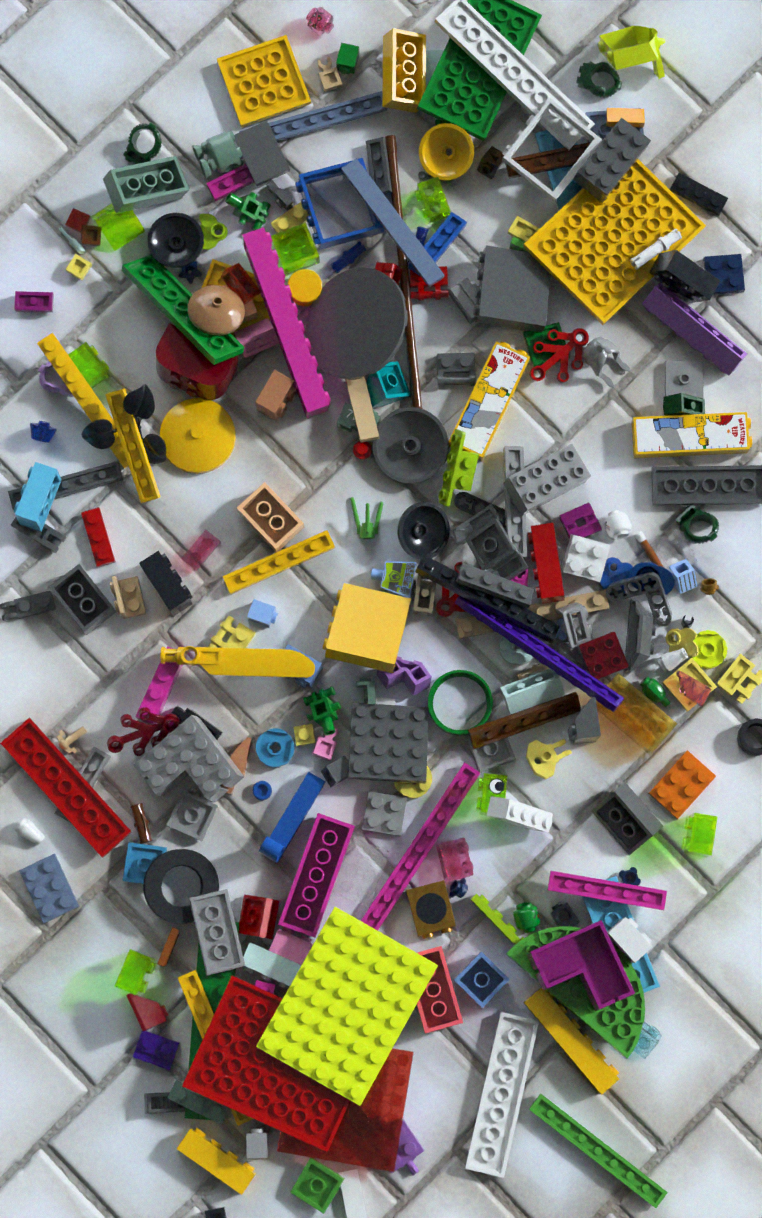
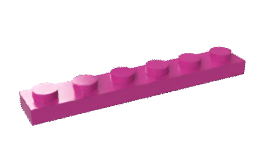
[547,871,667,911]

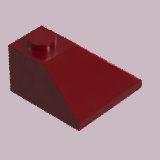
[126,993,169,1031]

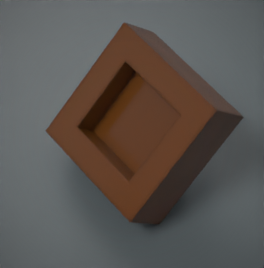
[80,225,101,246]

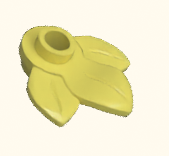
[666,628,698,664]

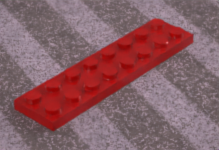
[0,717,132,858]

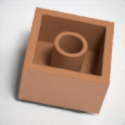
[255,370,297,422]

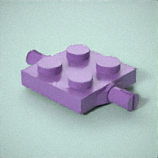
[369,1114,424,1176]

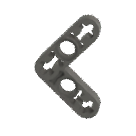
[606,572,672,626]

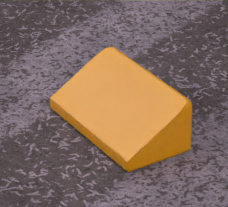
[606,108,645,128]

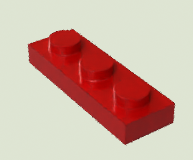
[81,507,116,568]

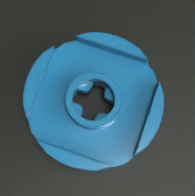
[256,728,295,768]

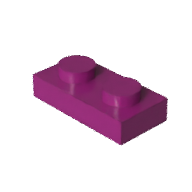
[14,291,54,313]

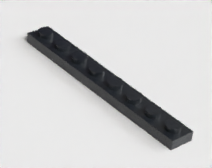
[415,555,560,643]

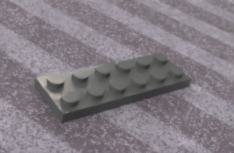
[651,465,762,505]

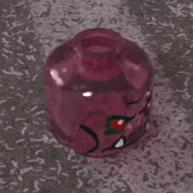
[306,7,334,35]

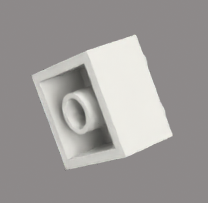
[561,534,610,582]
[607,917,652,963]

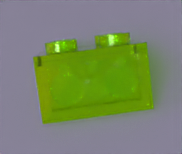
[91,203,145,251]

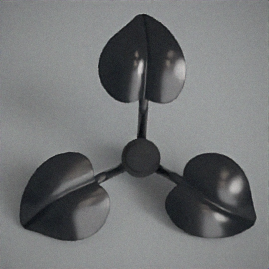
[81,384,166,464]

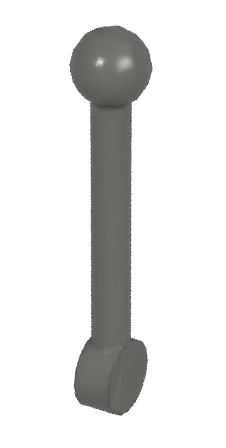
[418,171,456,187]

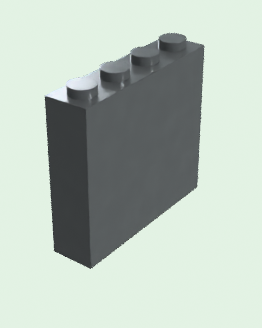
[473,245,551,333]

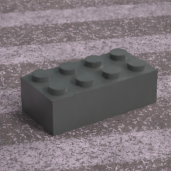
[573,117,651,203]

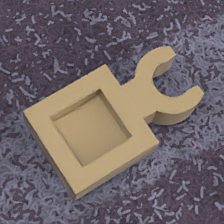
[318,57,342,92]

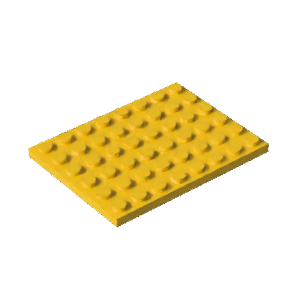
[523,159,706,325]

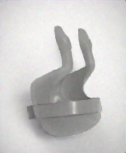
[583,337,630,388]

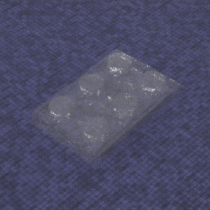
[332,838,390,907]

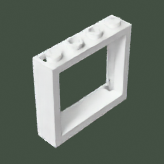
[502,98,603,202]

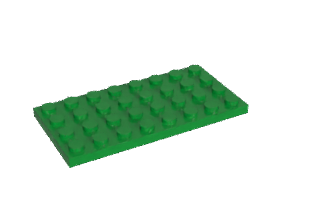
[417,0,542,141]

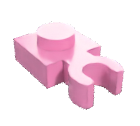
[312,728,338,761]

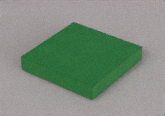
[523,322,570,367]

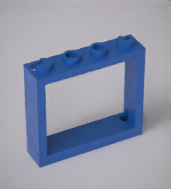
[295,158,384,250]

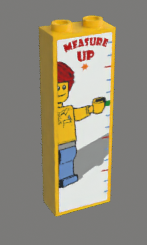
[449,341,530,461]
[631,412,752,458]

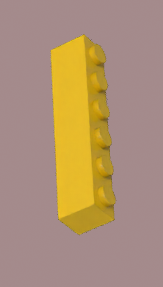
[523,987,619,1095]

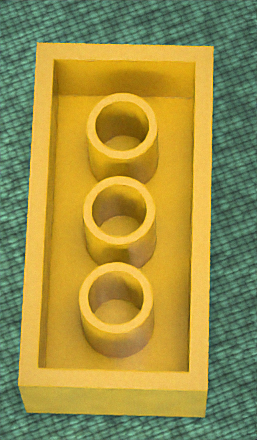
[382,28,426,113]

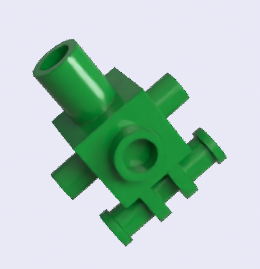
[225,192,271,231]
[303,686,341,736]

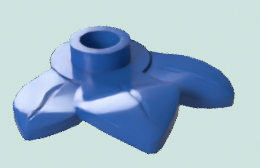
[600,557,633,593]

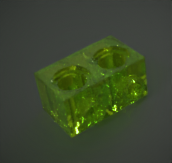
[415,177,451,223]

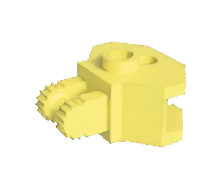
[526,739,572,780]

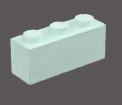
[500,669,565,714]
[243,942,301,989]

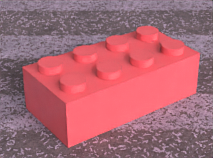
[417,946,463,1034]

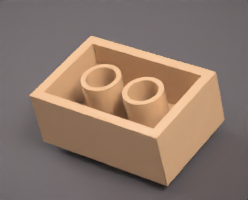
[237,482,305,552]

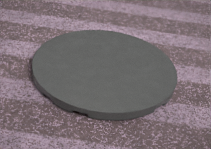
[306,268,408,380]

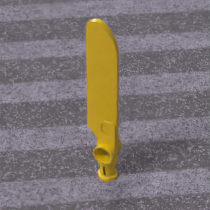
[160,646,315,678]

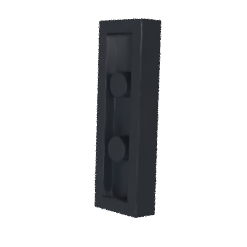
[670,173,728,216]

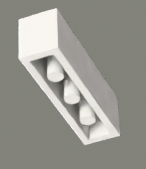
[487,796,553,833]

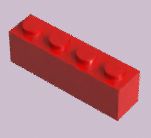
[528,523,565,604]

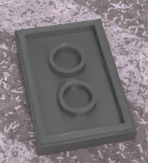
[234,121,290,186]

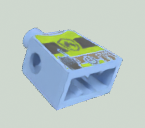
[371,561,417,598]

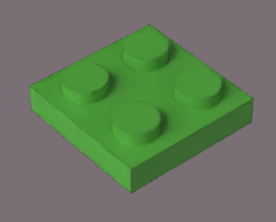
[290,1157,345,1214]

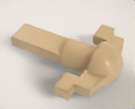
[57,726,87,753]

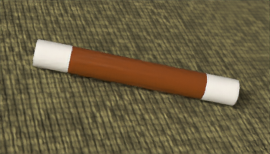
[635,531,663,567]

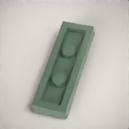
[168,1080,229,1124]

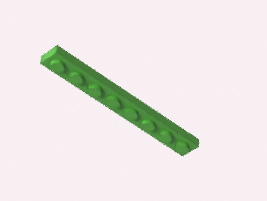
[529,1093,668,1208]

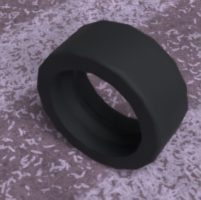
[737,718,762,756]

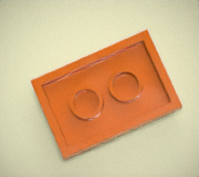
[648,750,716,819]

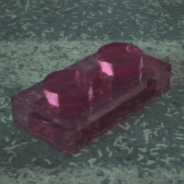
[181,530,221,572]

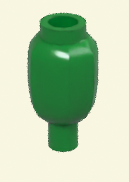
[640,676,671,707]

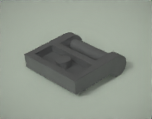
[437,352,476,387]

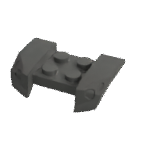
[453,504,529,580]

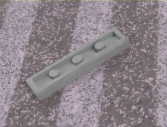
[54,747,111,823]

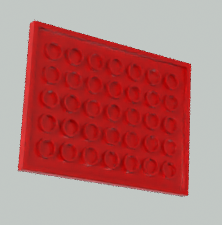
[182,976,350,1152]

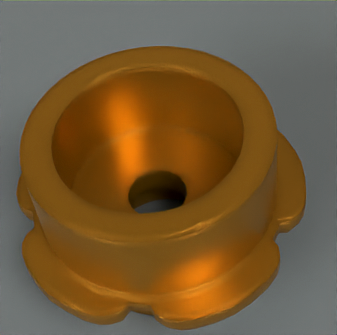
[700,578,719,595]

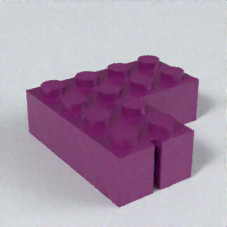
[527,920,635,1011]

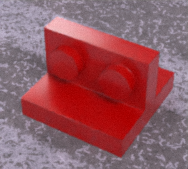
[239,894,279,939]

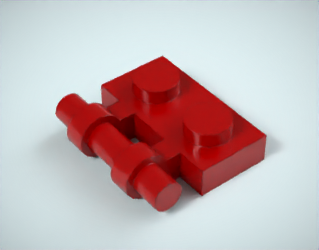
[410,266,449,301]

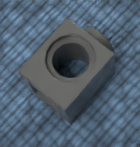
[321,756,349,788]

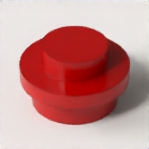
[353,441,372,460]

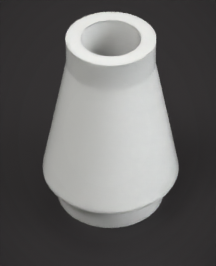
[658,648,688,672]
[15,818,45,845]

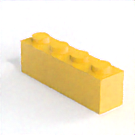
[177,1127,256,1195]

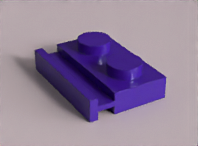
[133,1031,180,1070]

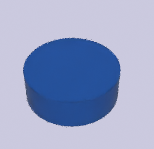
[253,781,272,801]

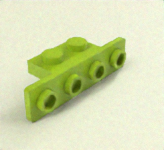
[438,429,479,507]

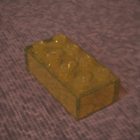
[596,673,677,755]

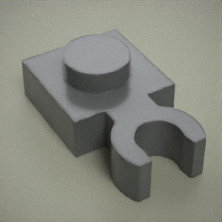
[266,179,293,211]

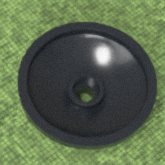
[147,213,204,268]
[397,502,450,559]

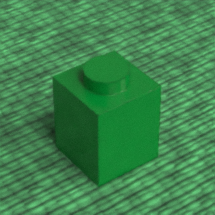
[336,43,360,74]

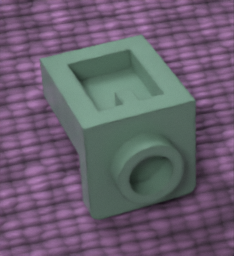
[356,678,376,705]

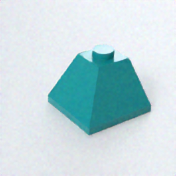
[366,361,411,408]

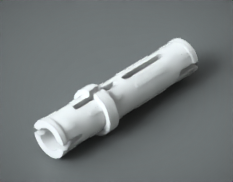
[630,229,682,270]

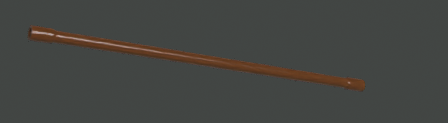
[385,135,423,409]

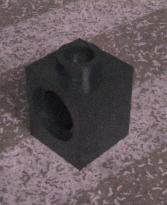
[550,902,580,927]

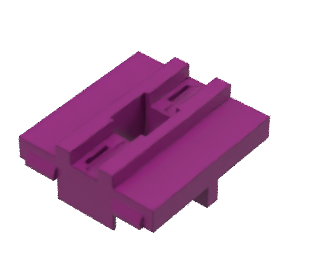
[559,502,602,538]

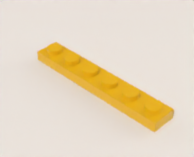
[105,388,160,503]
[222,530,335,595]

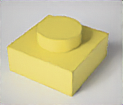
[66,254,92,280]
[293,724,316,746]

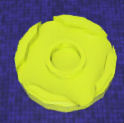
[690,630,727,669]

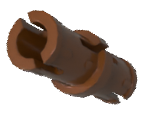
[130,803,153,844]

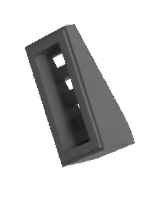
[144,1092,185,1114]

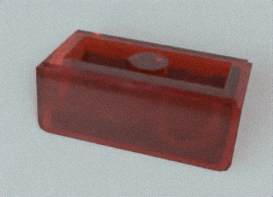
[221,263,261,305]

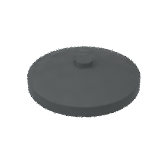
[373,407,449,484]

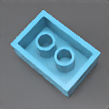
[14,462,62,532]

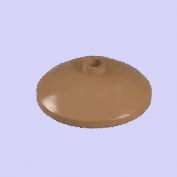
[188,285,245,335]

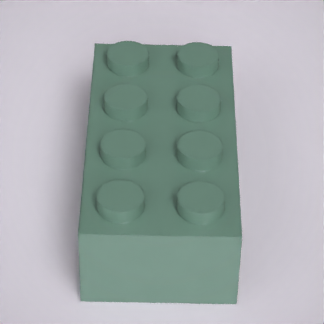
[103,156,189,213]

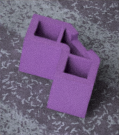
[377,656,432,696]

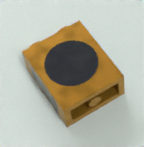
[406,880,456,939]

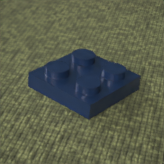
[703,254,745,294]

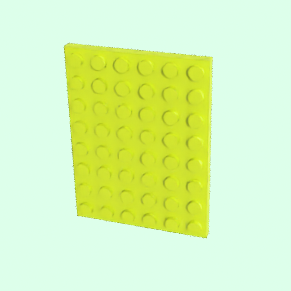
[256,906,438,1106]

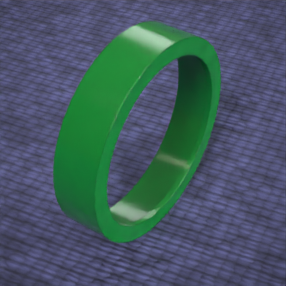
[428,670,493,736]

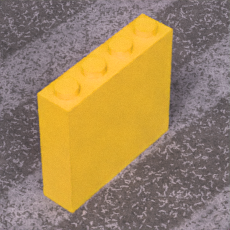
[322,583,411,673]

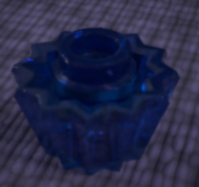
[30,421,57,443]

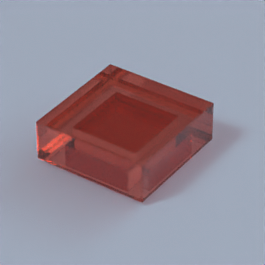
[65,208,91,233]

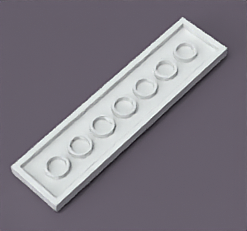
[465,1012,539,1178]

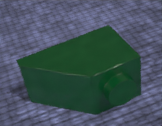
[663,393,705,416]

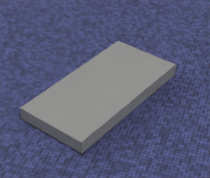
[189,889,245,975]

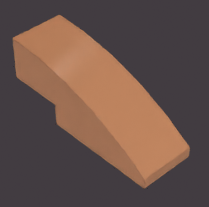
[221,737,252,795]

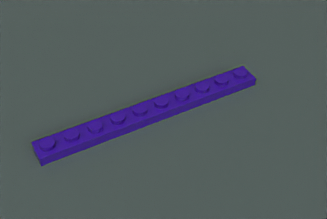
[455,596,624,712]

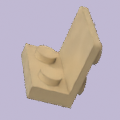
[110,576,146,619]

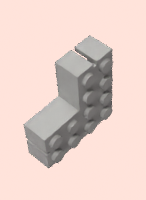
[134,715,244,802]

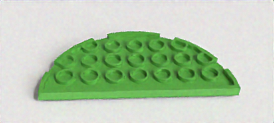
[506,926,645,1059]

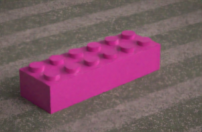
[278,813,355,938]

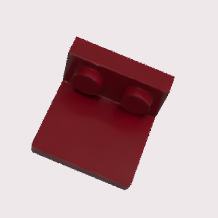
[579,632,629,681]

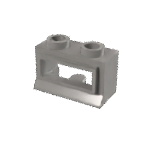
[556,602,593,649]

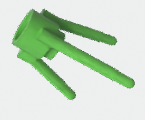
[350,497,383,539]

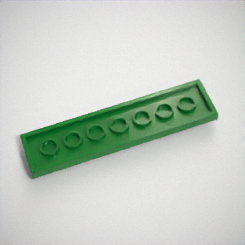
[121,255,245,365]

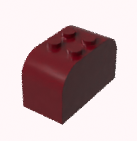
[156,323,238,400]

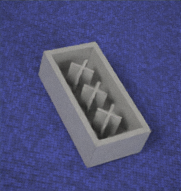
[503,444,591,516]

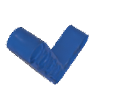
[258,772,326,863]

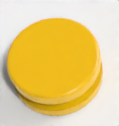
[287,269,322,306]

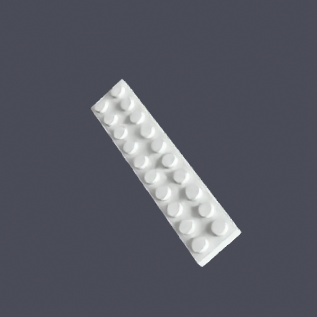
[434,0,595,151]

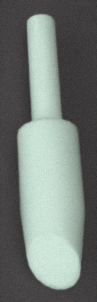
[59,227,86,254]

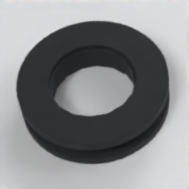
[143,849,219,924]

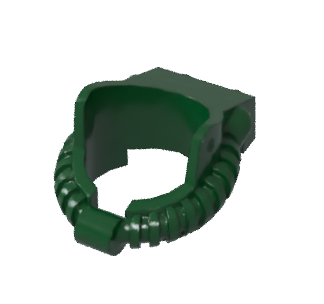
[576,62,622,98]
[123,123,162,165]
[676,504,719,544]

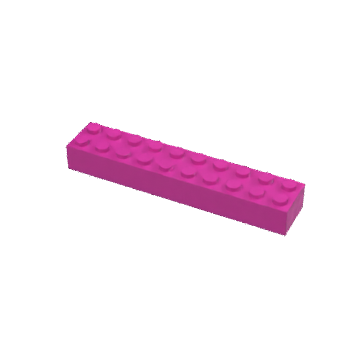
[242,227,331,419]

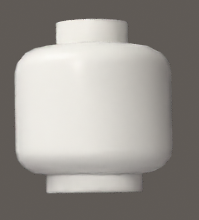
[604,510,632,540]

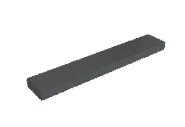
[8,461,124,510]

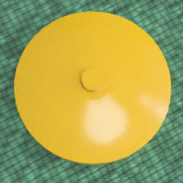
[160,398,236,474]

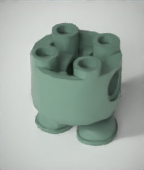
[192,131,243,179]

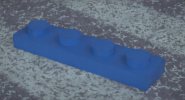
[408,212,467,277]

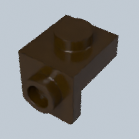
[477,146,504,179]

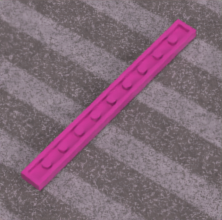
[361,762,480,931]

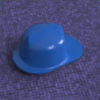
[629,562,675,596]

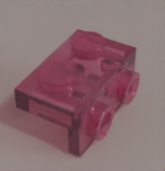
[436,837,474,882]

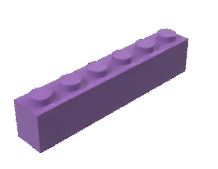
[642,283,747,375]

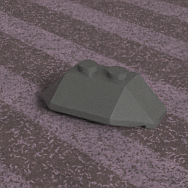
[623,598,656,676]

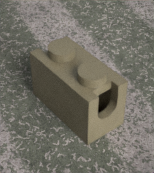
[413,574,436,616]

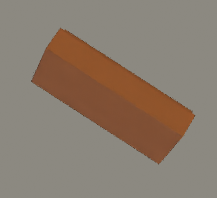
[157,927,181,967]

